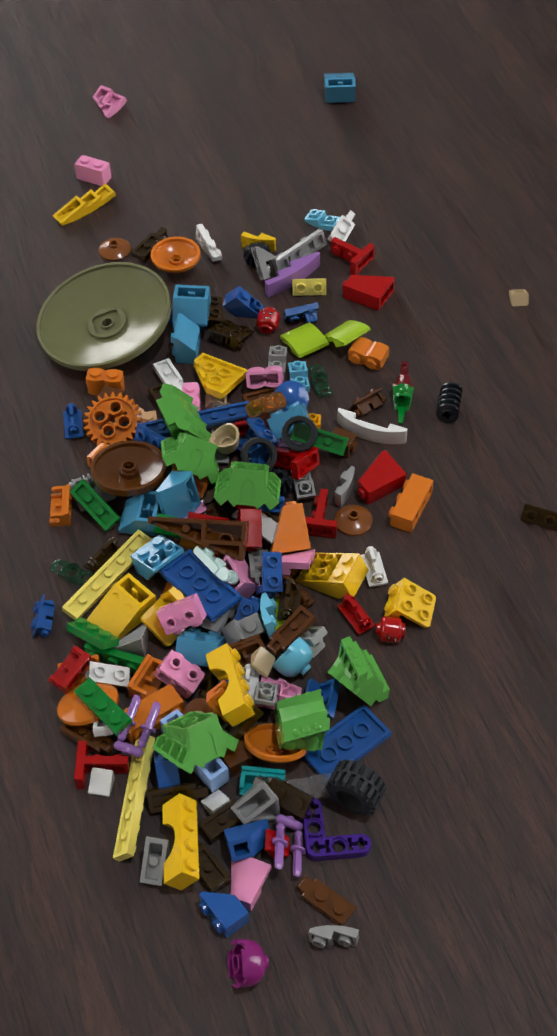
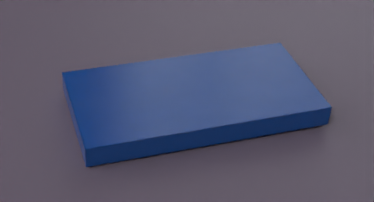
[159,549,242,623]
[302,704,392,783]

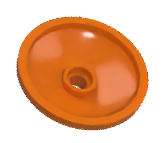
[151,237,201,273]
[57,682,119,726]
[244,723,307,764]

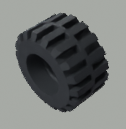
[325,759,387,816]

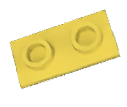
[292,278,326,296]

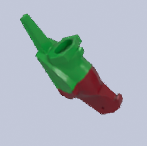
[393,361,414,424]

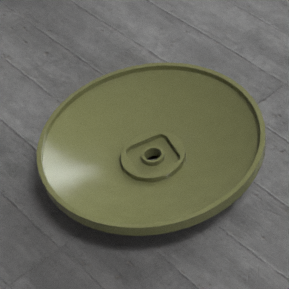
[37,262,172,371]

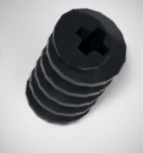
[436,382,463,423]

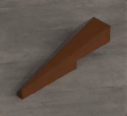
[148,516,249,561]

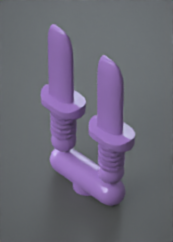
[114,695,160,757]
[272,814,306,877]

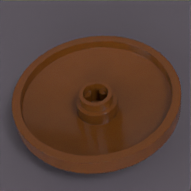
[91,441,167,496]

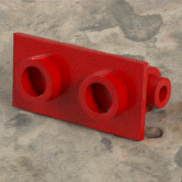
[337,594,376,635]

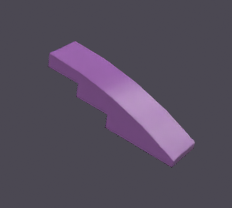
[265,252,320,297]

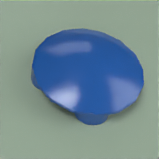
[274,381,309,412]

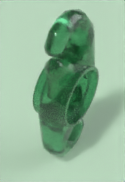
[308,364,332,397]
[50,559,94,586]

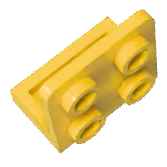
[384,578,436,628]
[141,586,187,647]

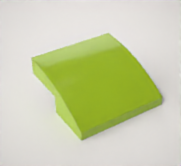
[324,320,371,347]
[280,322,329,358]

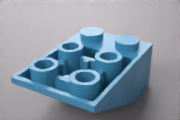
[324,73,356,103]

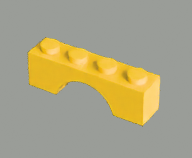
[206,643,255,727]
[162,793,199,891]

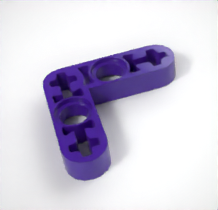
[303,798,371,861]

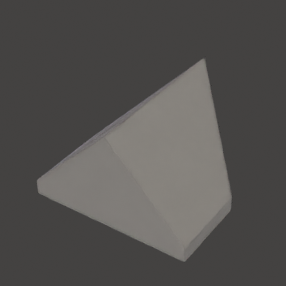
[112,624,149,658]
[231,781,280,824]

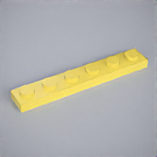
[62,529,152,620]
[113,735,155,862]

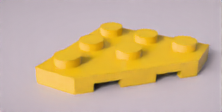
[193,353,247,399]

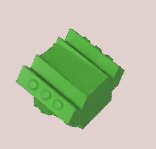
[156,383,212,442]
[161,432,220,484]
[214,461,281,510]
[328,636,390,706]
[275,689,330,751]
[153,711,239,774]

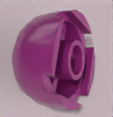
[227,939,269,989]

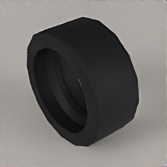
[281,416,318,452]
[240,437,277,470]

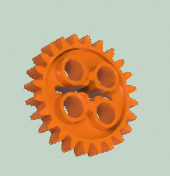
[83,392,143,446]

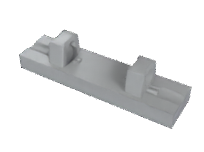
[272,229,327,275]

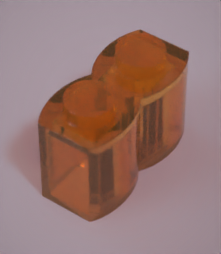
[245,391,287,418]

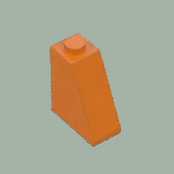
[270,501,311,556]

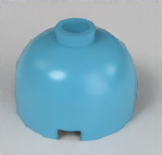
[273,637,312,677]

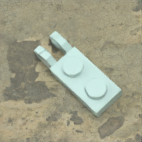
[193,546,239,585]

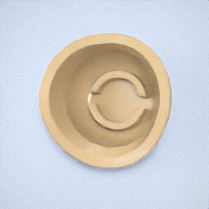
[208,423,239,454]

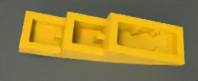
[52,183,116,226]

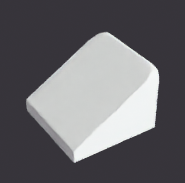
[88,768,115,797]
[201,789,230,815]

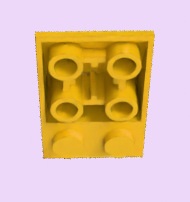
[295,552,369,599]
[87,573,156,640]

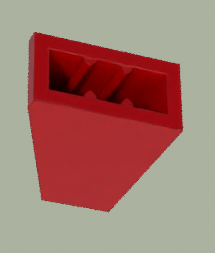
[342,275,395,311]
[357,450,407,505]

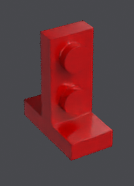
[331,237,375,275]
[269,446,320,480]
[305,489,337,539]
[74,741,130,790]

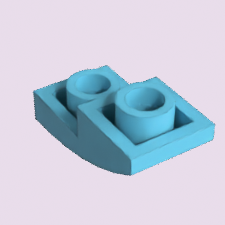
[304,209,340,231]
[288,361,310,392]
[260,592,277,638]

